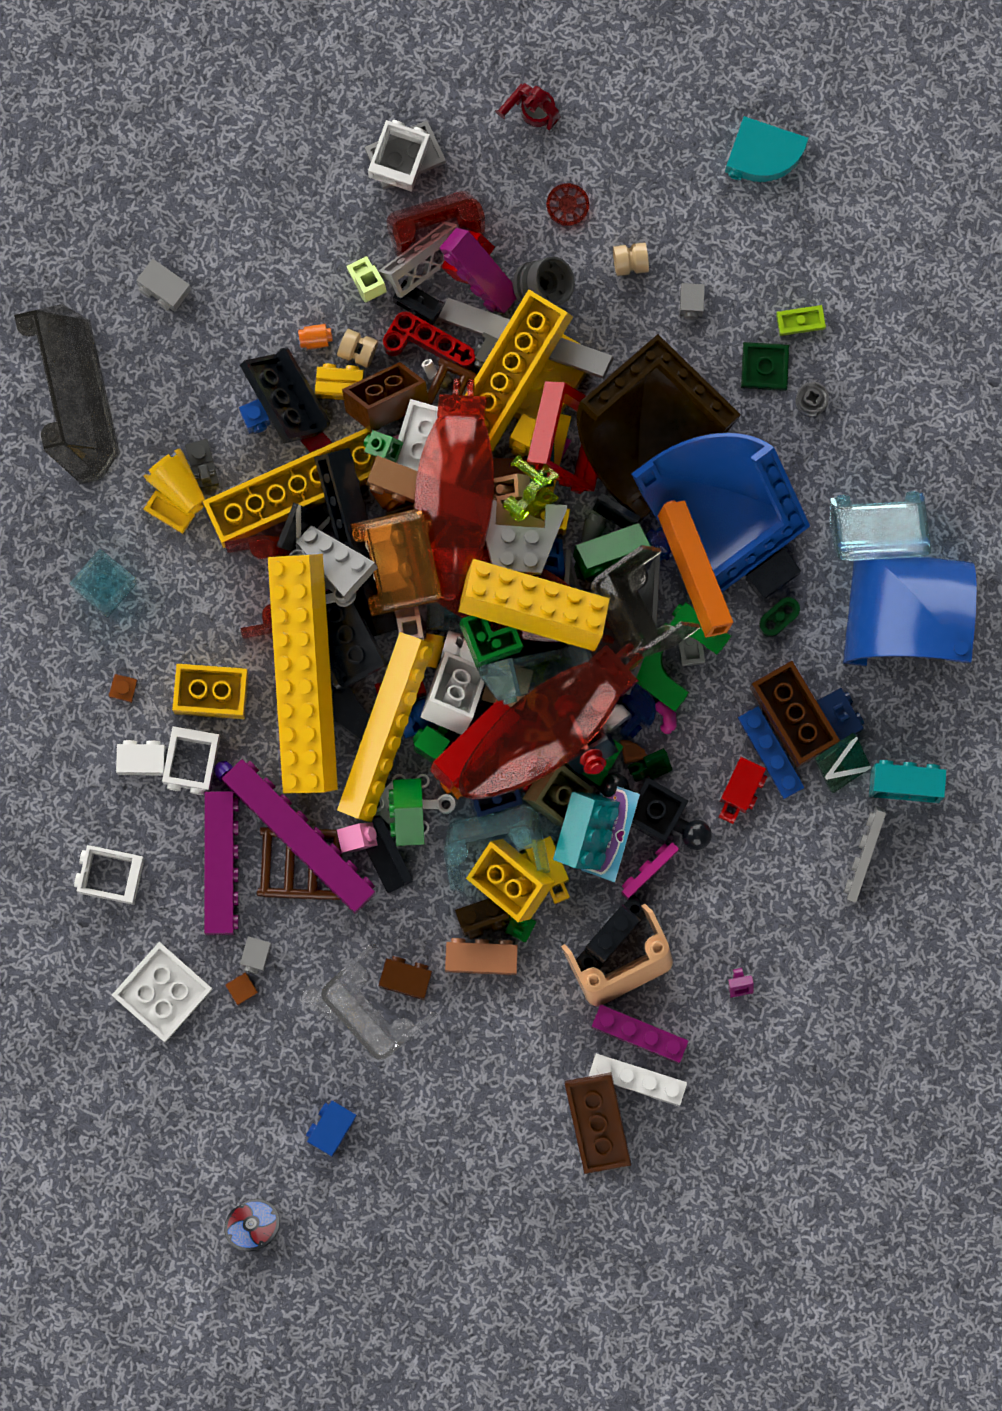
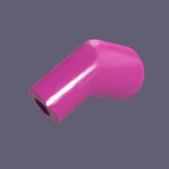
[653,700,677,734]

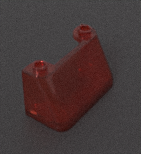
[386,191,485,257]

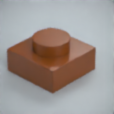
[109,674,138,703]

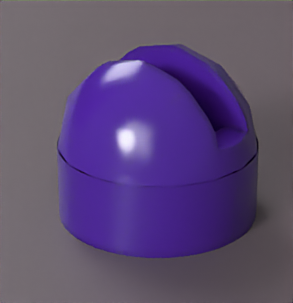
[214,761,233,781]

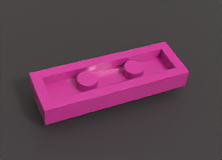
[621,842,679,900]

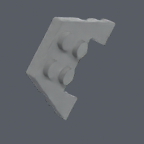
[475,499,567,575]

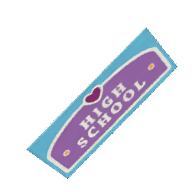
[581,786,640,882]

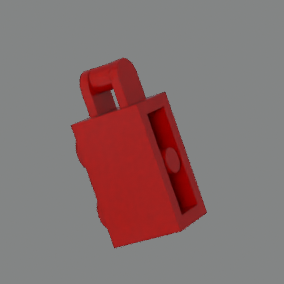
[718,757,768,824]

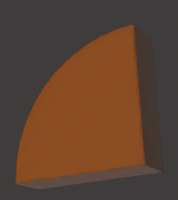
[620,740,647,764]

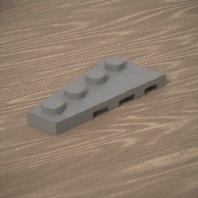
[296,525,378,601]

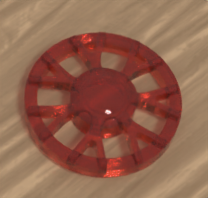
[546,183,589,226]

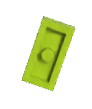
[776,305,826,336]

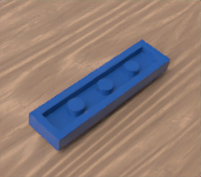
[738,706,805,800]

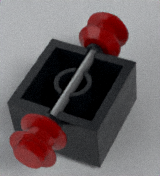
[551,694,619,775]

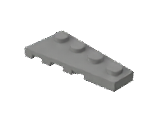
[844,806,886,902]

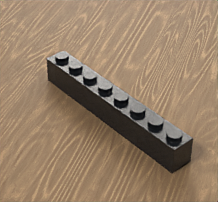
[314,448,398,636]

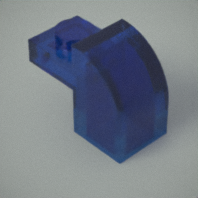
[619,684,656,740]

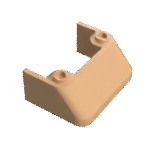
[561,904,673,1006]

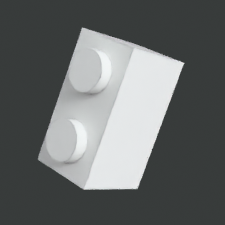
[116,740,166,776]

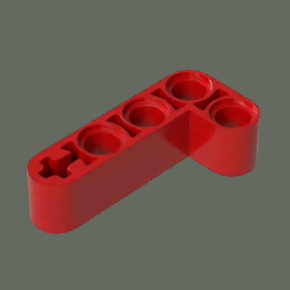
[383,312,475,370]

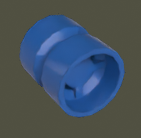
[403,698,435,739]

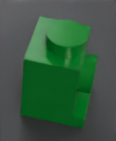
[364,430,404,463]

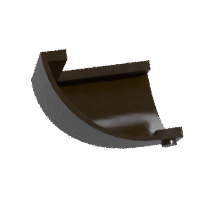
[577,334,741,523]

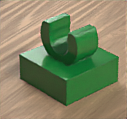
[505,918,537,943]

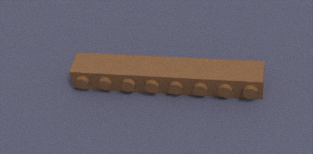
[366,456,545,535]

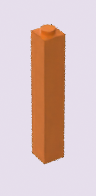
[658,500,733,637]

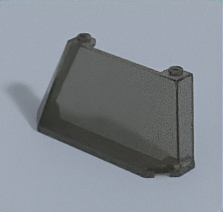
[14,304,120,485]

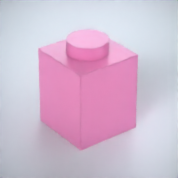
[337,822,378,853]

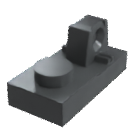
[185,439,219,489]

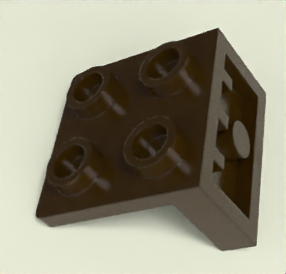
[455,898,509,939]

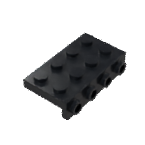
[240,347,330,444]
[325,590,388,689]

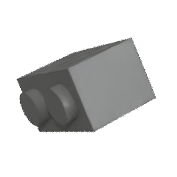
[136,259,191,312]

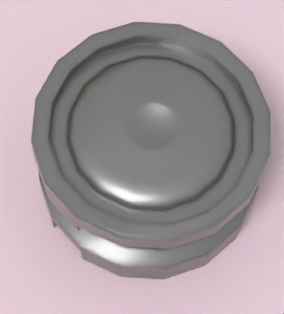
[795,381,829,417]

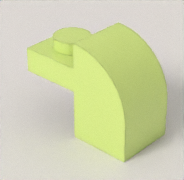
[346,256,387,303]

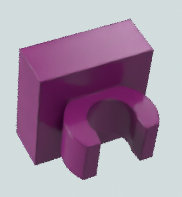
[728,968,754,998]

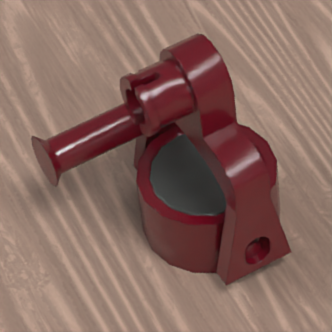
[495,83,561,131]

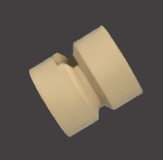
[613,242,649,276]
[337,328,378,368]

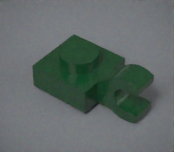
[628,748,673,782]

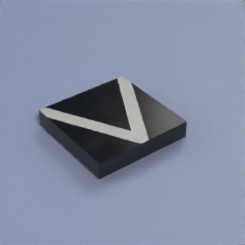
[277,503,330,552]

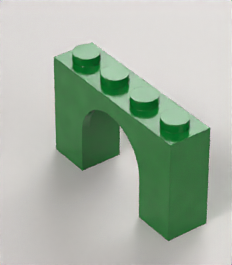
[635,602,732,711]

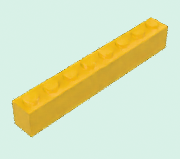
[337,632,435,822]

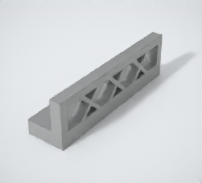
[378,222,460,298]

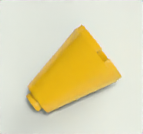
[144,448,205,515]

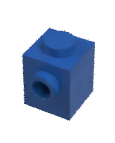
[239,399,270,434]

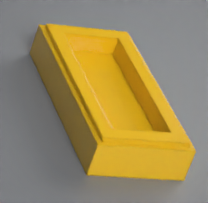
[143,490,195,534]

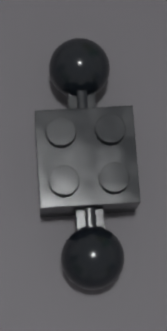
[600,773,712,850]

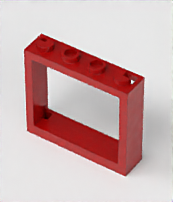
[527,381,598,494]

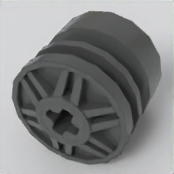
[513,256,575,305]

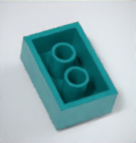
[869,760,947,803]
[553,792,620,870]

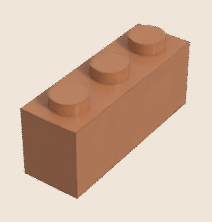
[445,938,518,975]

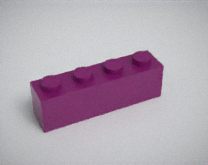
[439,228,517,314]
[591,1004,689,1064]

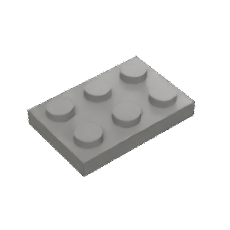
[364,120,446,190]

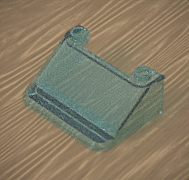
[830,491,931,561]

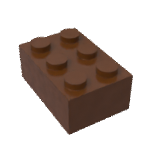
[342,362,429,432]

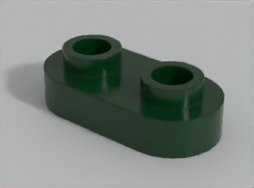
[759,597,800,637]

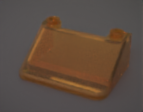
[351,509,441,616]

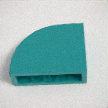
[725,116,809,182]

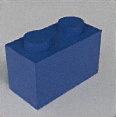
[306,1101,357,1157]

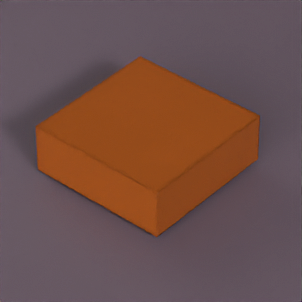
[225,973,258,1005]

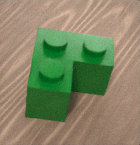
[459,615,523,668]
[389,778,425,846]

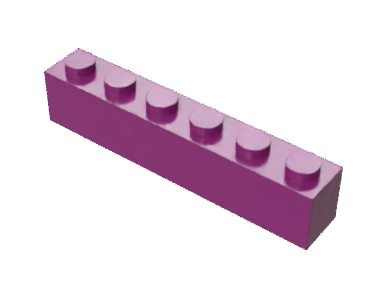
[204,791,239,935]

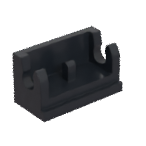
[393,280,445,325]

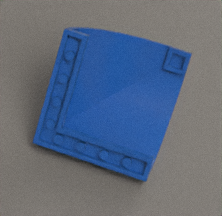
[632,433,810,592]
[843,549,977,666]

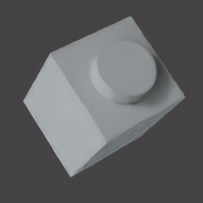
[679,283,705,320]
[240,936,272,974]

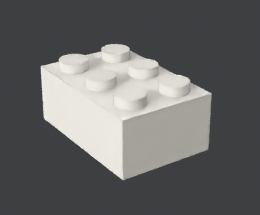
[420,651,489,735]

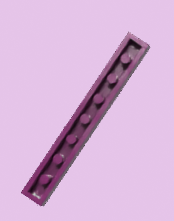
[222,759,376,914]

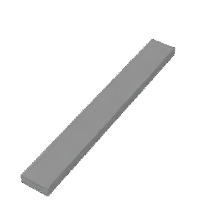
[438,298,614,379]

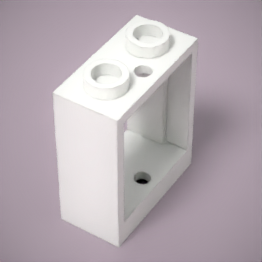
[368,120,430,192]
[162,726,220,795]
[74,845,145,905]

